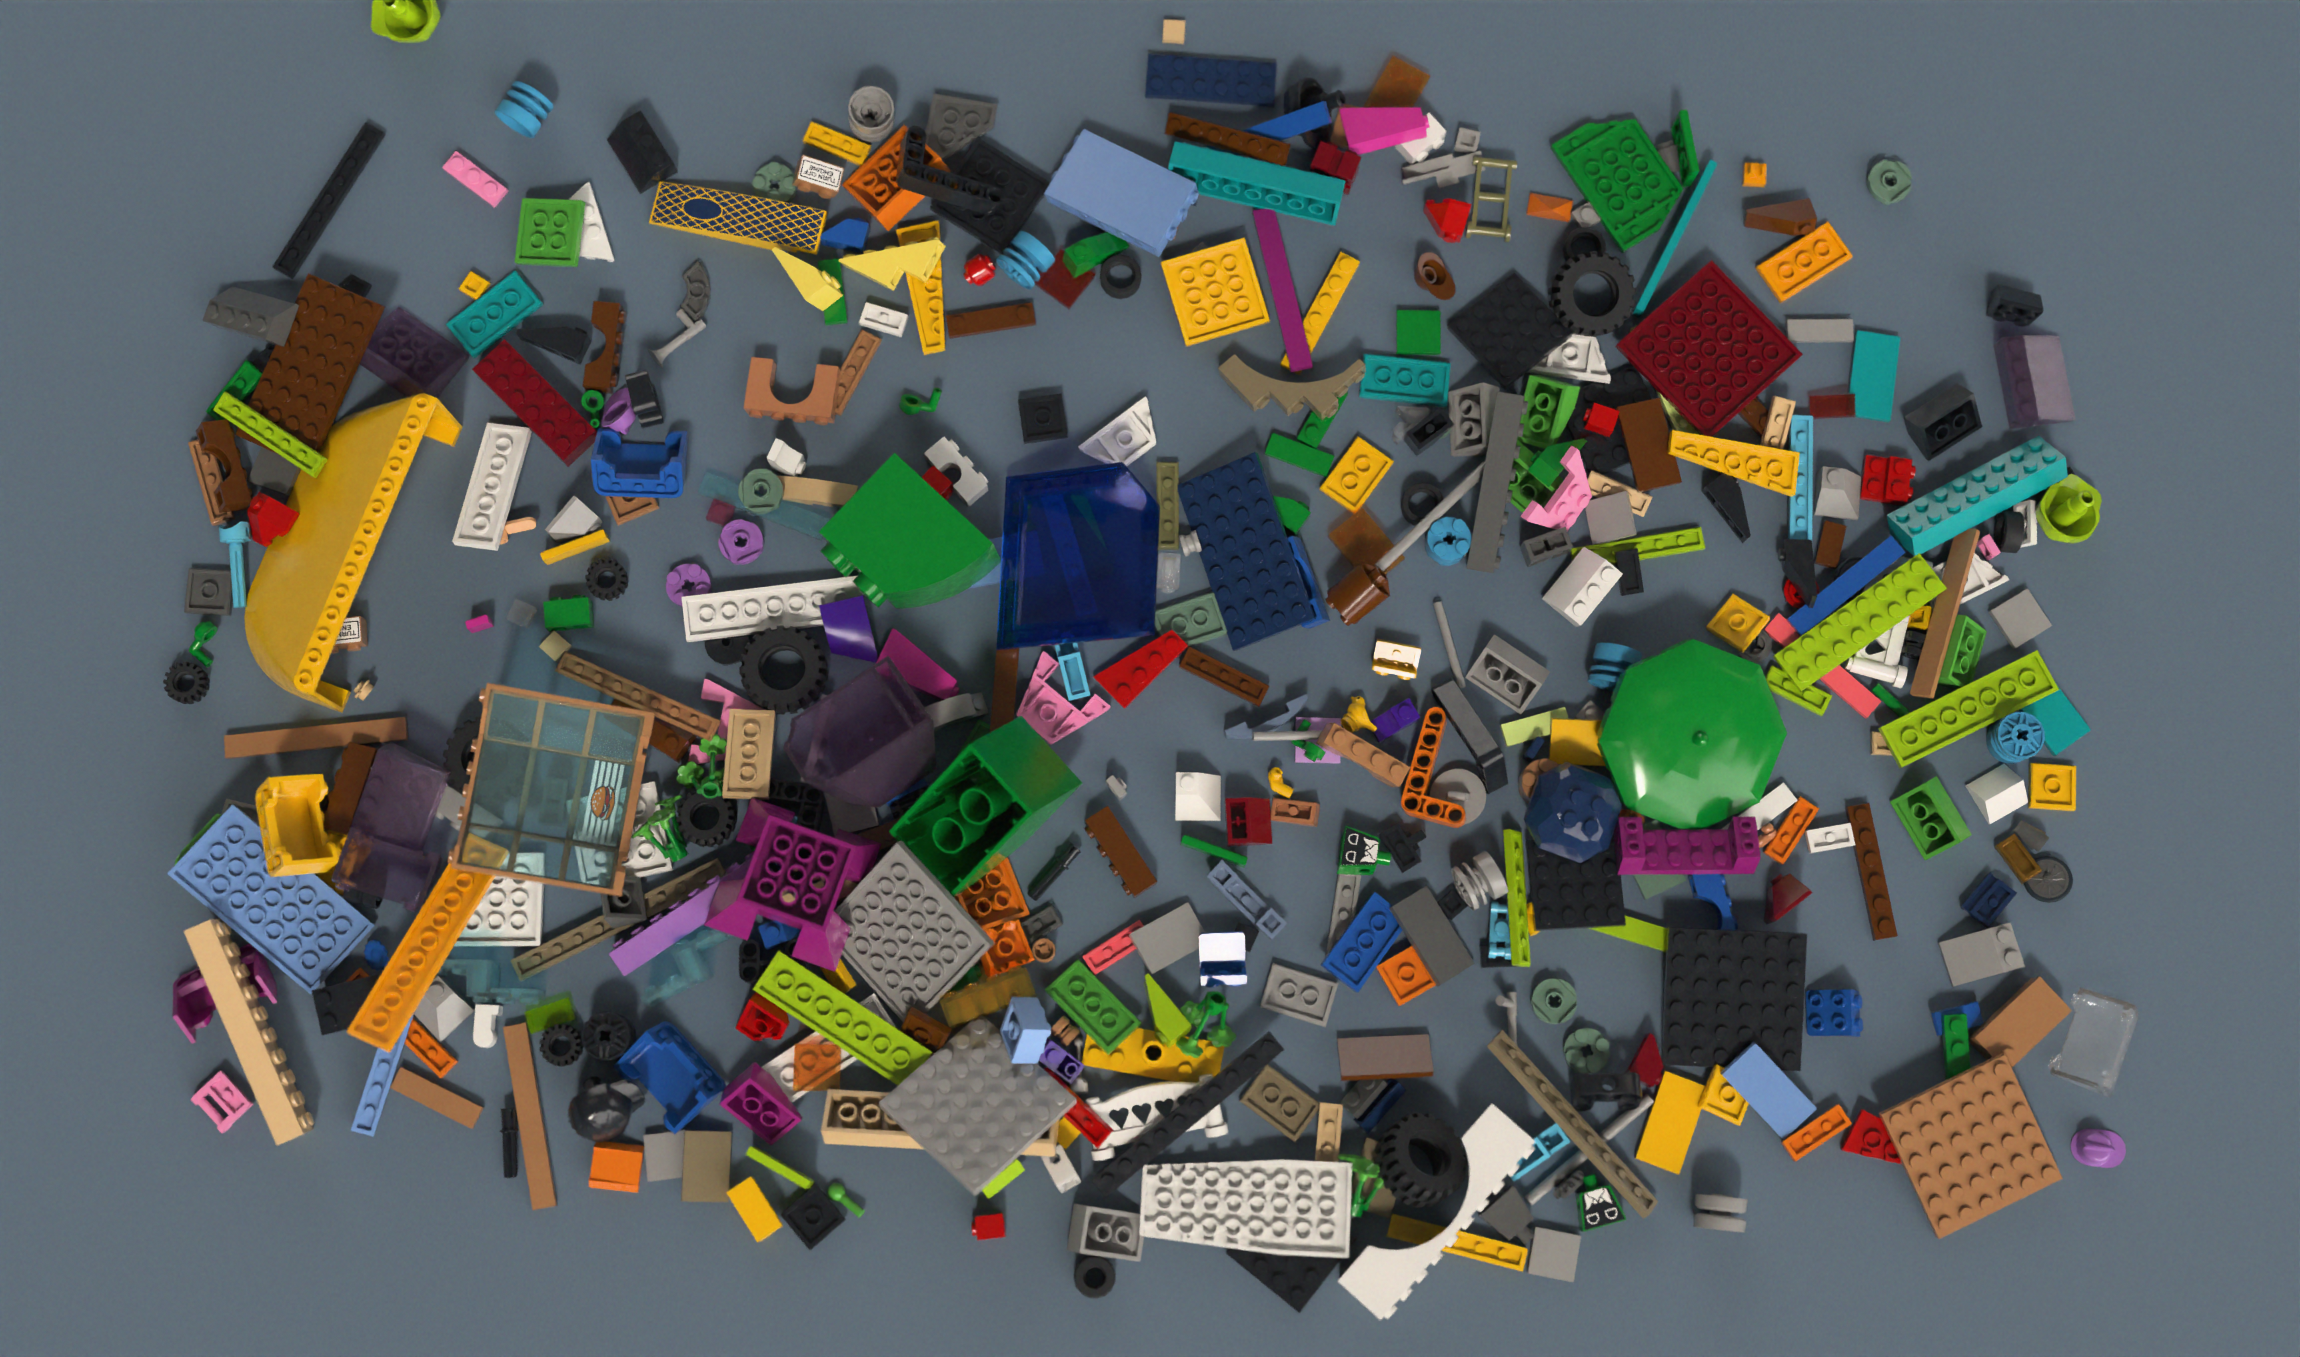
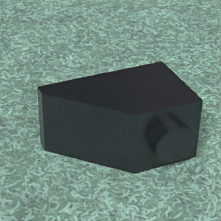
[1403,407,1454,456]

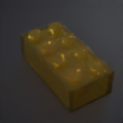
[940,965,1037,1029]

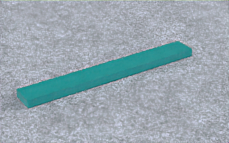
[1632,159,1717,318]

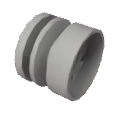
[848,86,894,142]
[1451,851,1508,911]

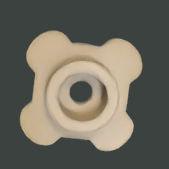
[354,680,374,701]

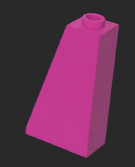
[1339,107,1430,155]
[874,628,960,701]

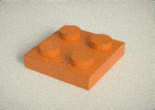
[1376,946,1436,1007]

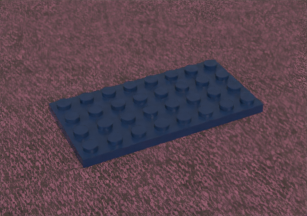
[1177,452,1316,651]

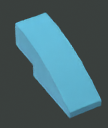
[1052,631,1091,701]
[1510,1122,1571,1182]

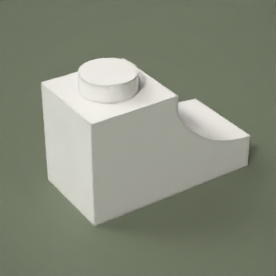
[767,438,806,477]

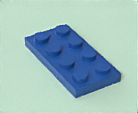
[1320,892,1402,993]

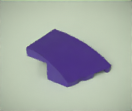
[819,595,879,663]

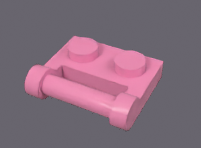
[191,1071,253,1133]

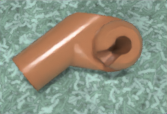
[1758,823,1777,848]

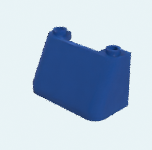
[591,428,688,498]
[613,1021,726,1134]

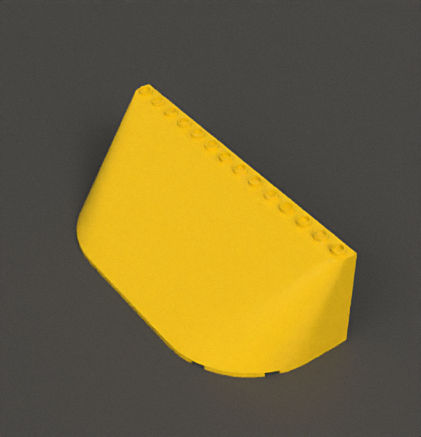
[244,394,463,713]

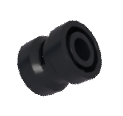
[1901,631,1926,660]

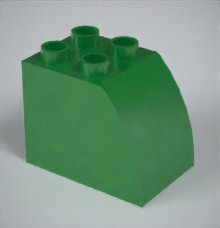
[819,453,1002,609]
[889,716,1082,897]

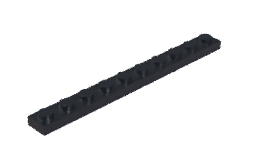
[1091,1031,1284,1197]

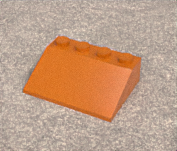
[842,125,951,231]
[954,857,1030,930]

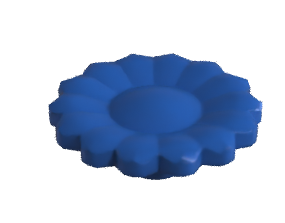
[364,939,388,971]

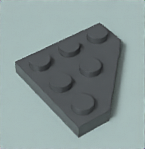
[925,94,998,161]

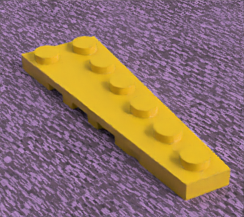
[896,221,945,355]
[1667,430,1800,497]

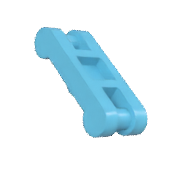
[1488,901,1511,960]

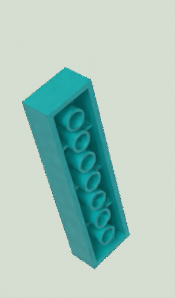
[1168,141,1346,226]
[1887,436,2068,556]

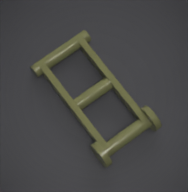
[1465,157,1517,242]

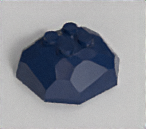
[1524,762,1622,863]

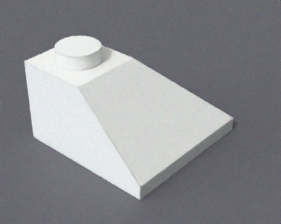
[1175,772,1221,821]

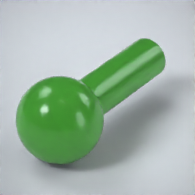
[827,1183,865,1217]

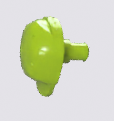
[371,0,440,43]
[2035,474,2102,543]

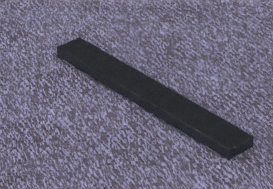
[272,122,385,279]

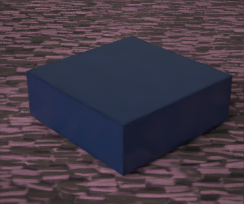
[1523,736,1545,762]

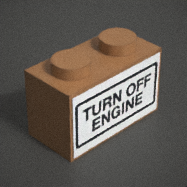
[792,155,844,199]
[331,616,368,654]

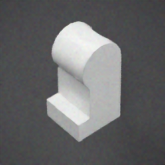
[473,1004,503,1048]

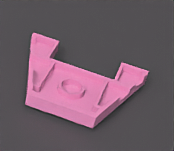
[1520,446,1592,531]
[1016,651,1111,745]
[688,679,765,764]

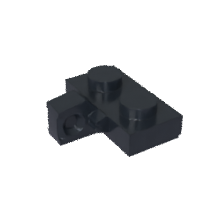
[1379,823,1427,873]

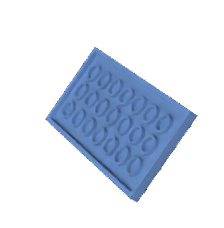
[167,804,375,995]

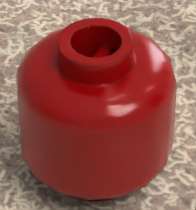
[963,254,997,286]

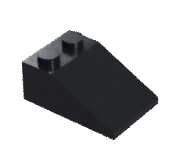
[312,974,381,1035]

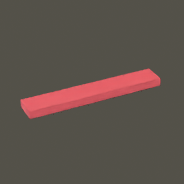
[1764,613,1882,719]

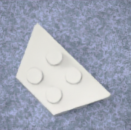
[568,182,615,262]
[1527,334,1611,384]
[1078,396,1156,471]
[1930,553,2009,613]

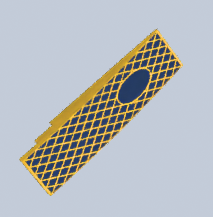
[649,182,827,255]

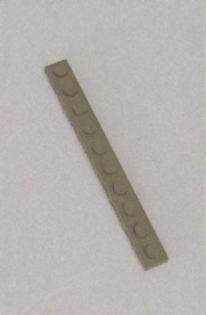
[510,858,725,981]
[1487,1030,1659,1218]

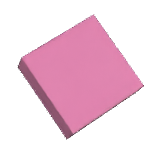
[1977,534,2001,561]

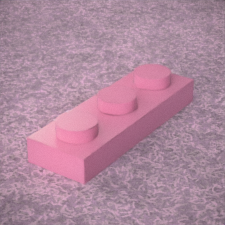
[442,151,508,208]

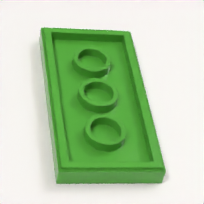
[1045,959,1141,1055]

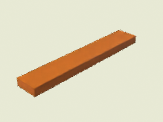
[346,967,458,1078]

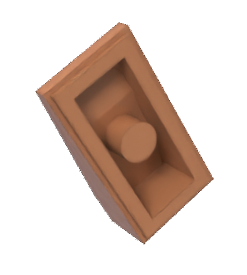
[1271,798,1320,827]

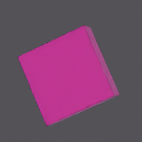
[465,614,494,633]

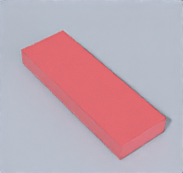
[1082,920,1144,975]

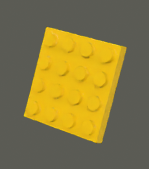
[1160,238,1270,347]

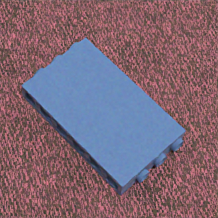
[1044,129,1199,257]

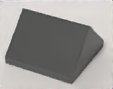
[598,874,647,929]

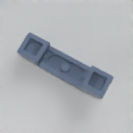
[1224,694,1308,739]
[1206,860,1287,940]

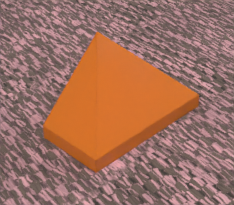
[1526,193,1573,222]

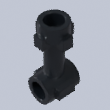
[889,788,927,818]

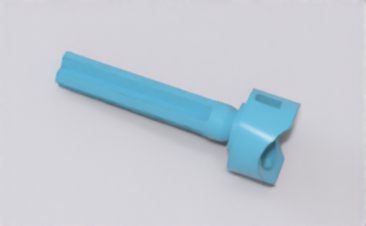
[219,522,251,608]

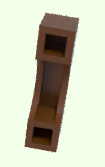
[583,301,626,394]
[196,419,253,513]

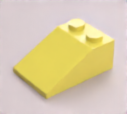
[772,247,843,311]

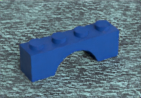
[1288,536,1330,629]
[1688,874,1738,930]

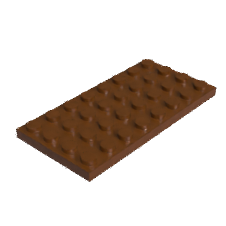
[235,273,385,454]

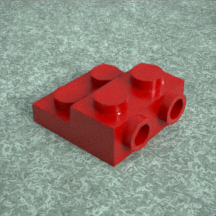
[1860,455,1916,506]

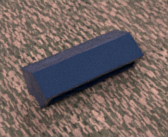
[1354,1078,1406,1134]

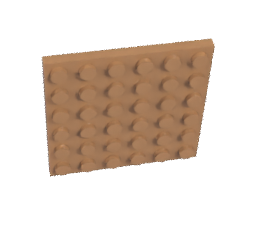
[1879,1053,2063,1239]

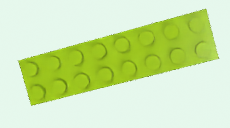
[1773,553,1947,692]
[1878,650,2059,769]
[753,951,933,1085]

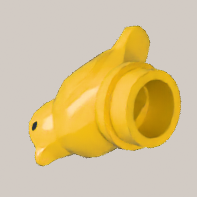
[1340,696,1377,733]

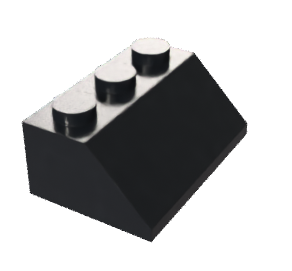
[607,110,678,194]
[1904,383,1982,461]

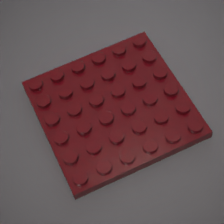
[1615,260,1803,437]

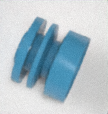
[494,80,554,138]
[996,231,1055,290]
[1587,643,1642,692]
[1986,712,2045,764]

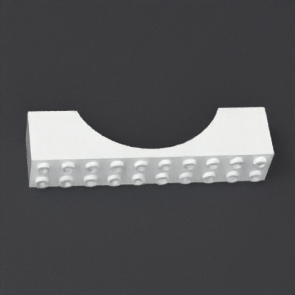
[1338,1104,1535,1320]

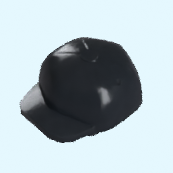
[1283,77,1346,150]
[568,1077,646,1142]

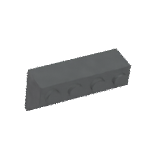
[202,287,299,347]

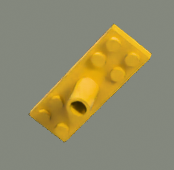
[1082,1028,1224,1083]

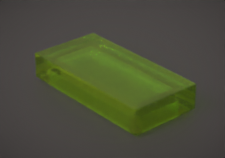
[524,997,576,1034]

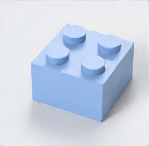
[1000,997,1051,1063]

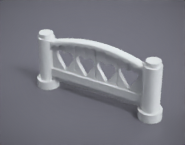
[1845,556,1933,688]
[1086,1074,1228,1161]

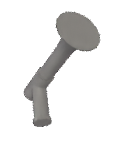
[648,309,706,368]
[1496,992,1517,1045]

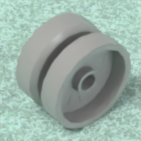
[1693,1193,1748,1233]

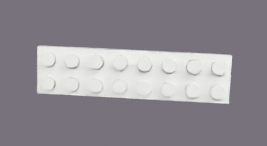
[682,576,863,642]

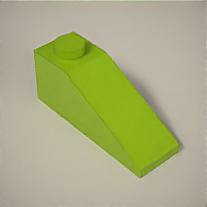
[1144,973,1192,1048]

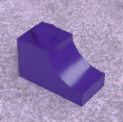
[1370,698,1420,743]

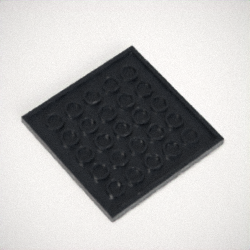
[1661,927,1807,1071]

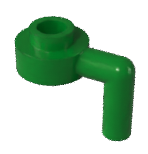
[899,388,942,415]
[581,390,604,428]
[189,621,218,667]
[1291,719,1326,762]

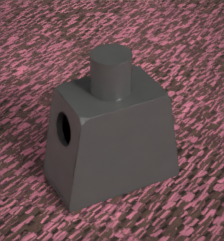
[1478,1186,1535,1244]

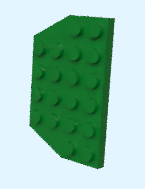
[1550,119,1683,253]

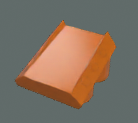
[980,918,1034,978]
[589,1141,645,1193]

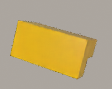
[726,1176,784,1242]

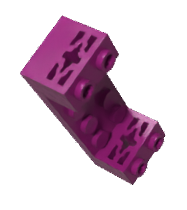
[1613,817,1761,875]

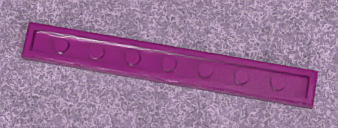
[1252,208,1313,372]

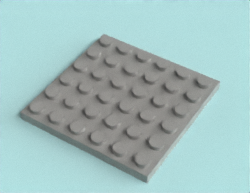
[834,840,995,1023]
[879,1014,1077,1196]

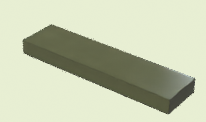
[1156,462,1179,550]

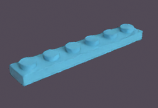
[1788,415,1813,540]

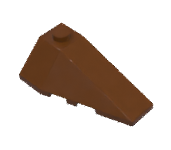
[604,699,697,763]

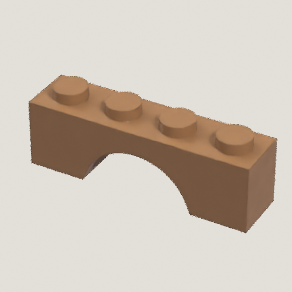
[1316,723,1410,787]

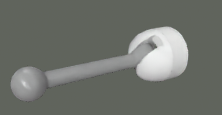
[1070,1038,1088,1094]

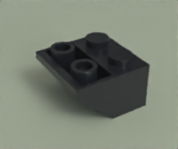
[1986,285,2044,327]

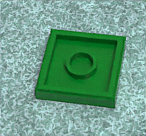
[1396,310,1441,355]

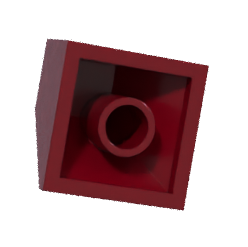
[1764,873,1812,924]

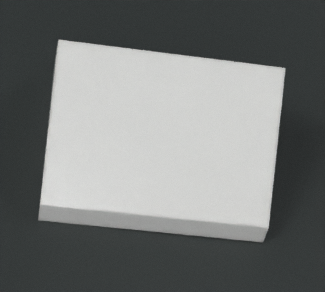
[1965,764,2028,824]

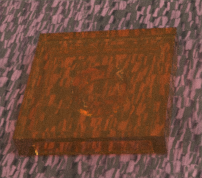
[793,1044,841,1091]

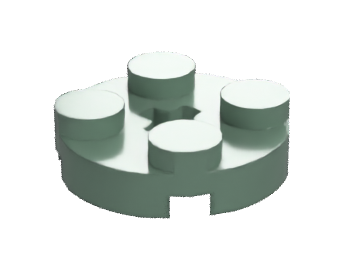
[1866,160,1912,205]
[752,162,797,203]
[738,469,784,514]
[1530,978,1577,1025]
[1563,1028,1610,1074]

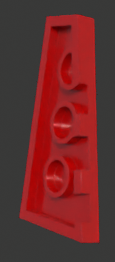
[1093,630,1188,709]
[1841,1109,1902,1164]

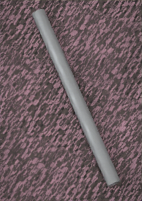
[1374,461,1485,571]
[1524,1094,1654,1206]

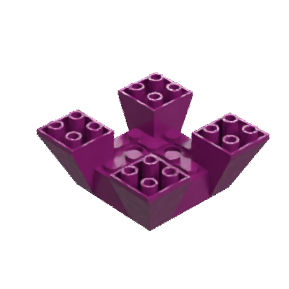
[704,798,881,972]

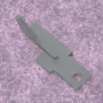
[1402,151,1485,188]

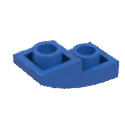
[1931,1001,1984,1036]

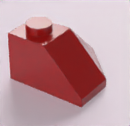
[1423,198,1471,243]
[247,492,300,547]
[735,992,790,1041]

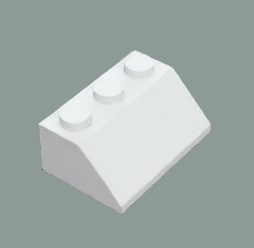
[1542,547,1623,627]

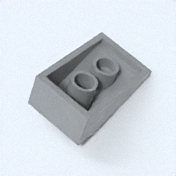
[1938,922,2025,987]
[1067,1204,1144,1262]

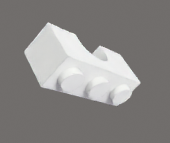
[924,437,988,507]

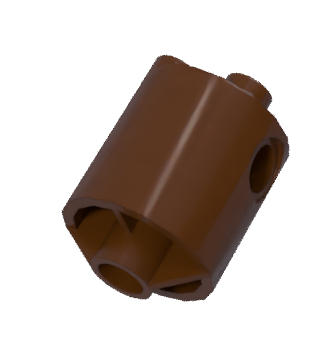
[1325,562,1390,626]

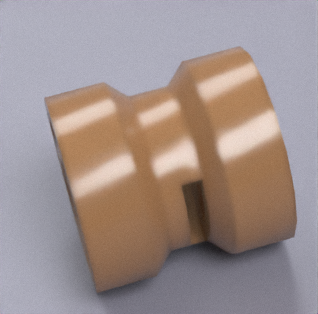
[1033,938,1056,963]
[1051,1015,1081,1047]

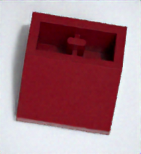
[1224,797,1272,847]

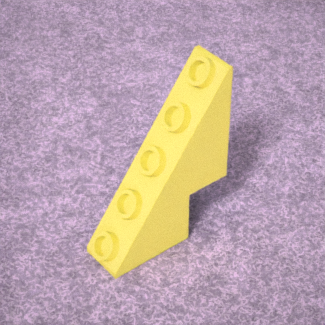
[838,237,946,291]

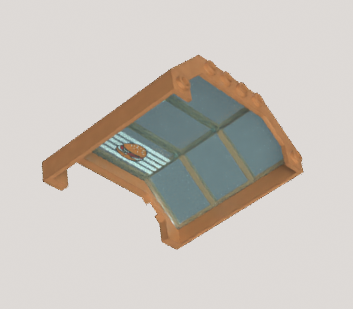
[448,683,655,897]

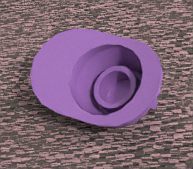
[601,388,636,435]
[2070,1129,2126,1168]

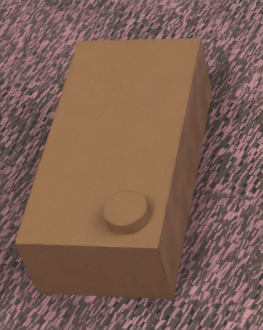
[1968,976,2072,1068]

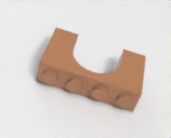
[744,357,841,425]

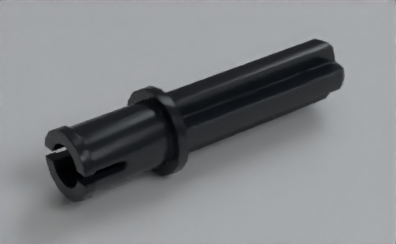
[1027,842,1081,901]
[500,1108,518,1178]

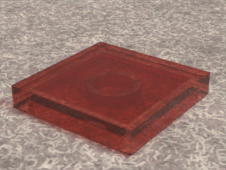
[1035,249,1096,310]

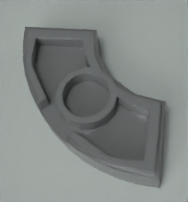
[681,261,710,322]

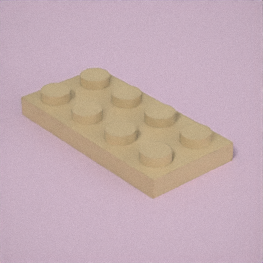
[722,709,776,800]

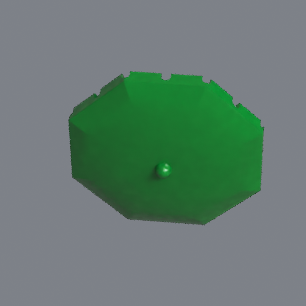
[1596,639,1787,830]

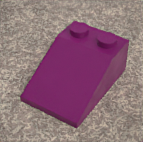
[719,1062,802,1145]

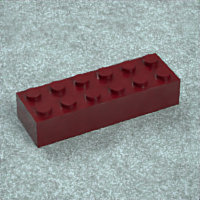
[472,339,597,467]

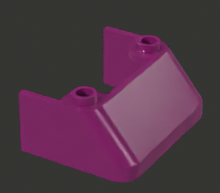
[173,943,277,1044]

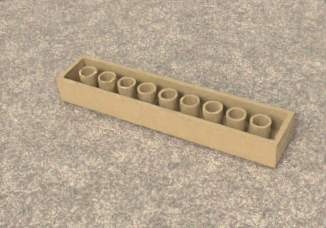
[184,919,314,1146]
[821,1089,1059,1156]

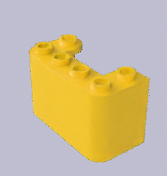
[255,774,340,877]

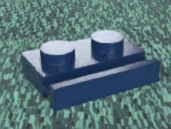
[1961,873,2017,929]

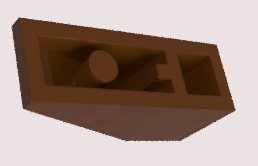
[1743,198,1817,236]

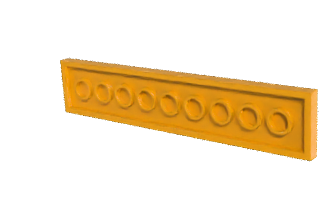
[347,834,508,1053]

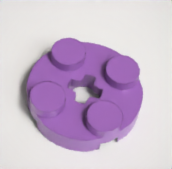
[718,519,764,565]
[666,564,712,607]

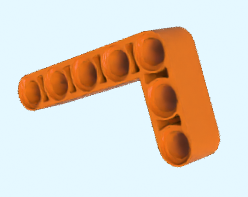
[1401,707,1466,828]

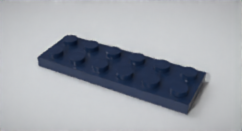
[1145,54,1277,107]

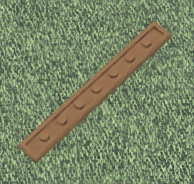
[1910,528,1980,698]
[555,651,721,742]
[224,717,408,759]
[503,1023,557,1210]

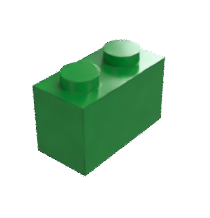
[543,595,594,632]

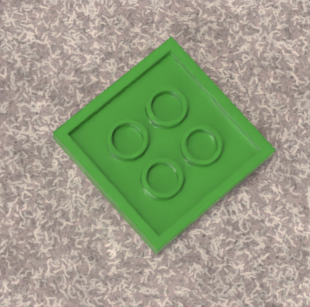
[515,198,585,267]

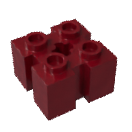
[1310,141,1362,195]

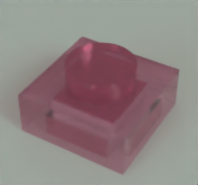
[706,499,736,527]

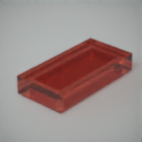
[1810,394,1855,419]

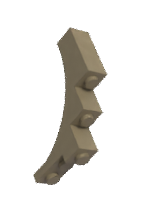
[1218,354,1366,421]

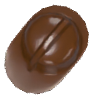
[1414,252,1456,300]

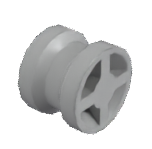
[1178,530,1202,556]

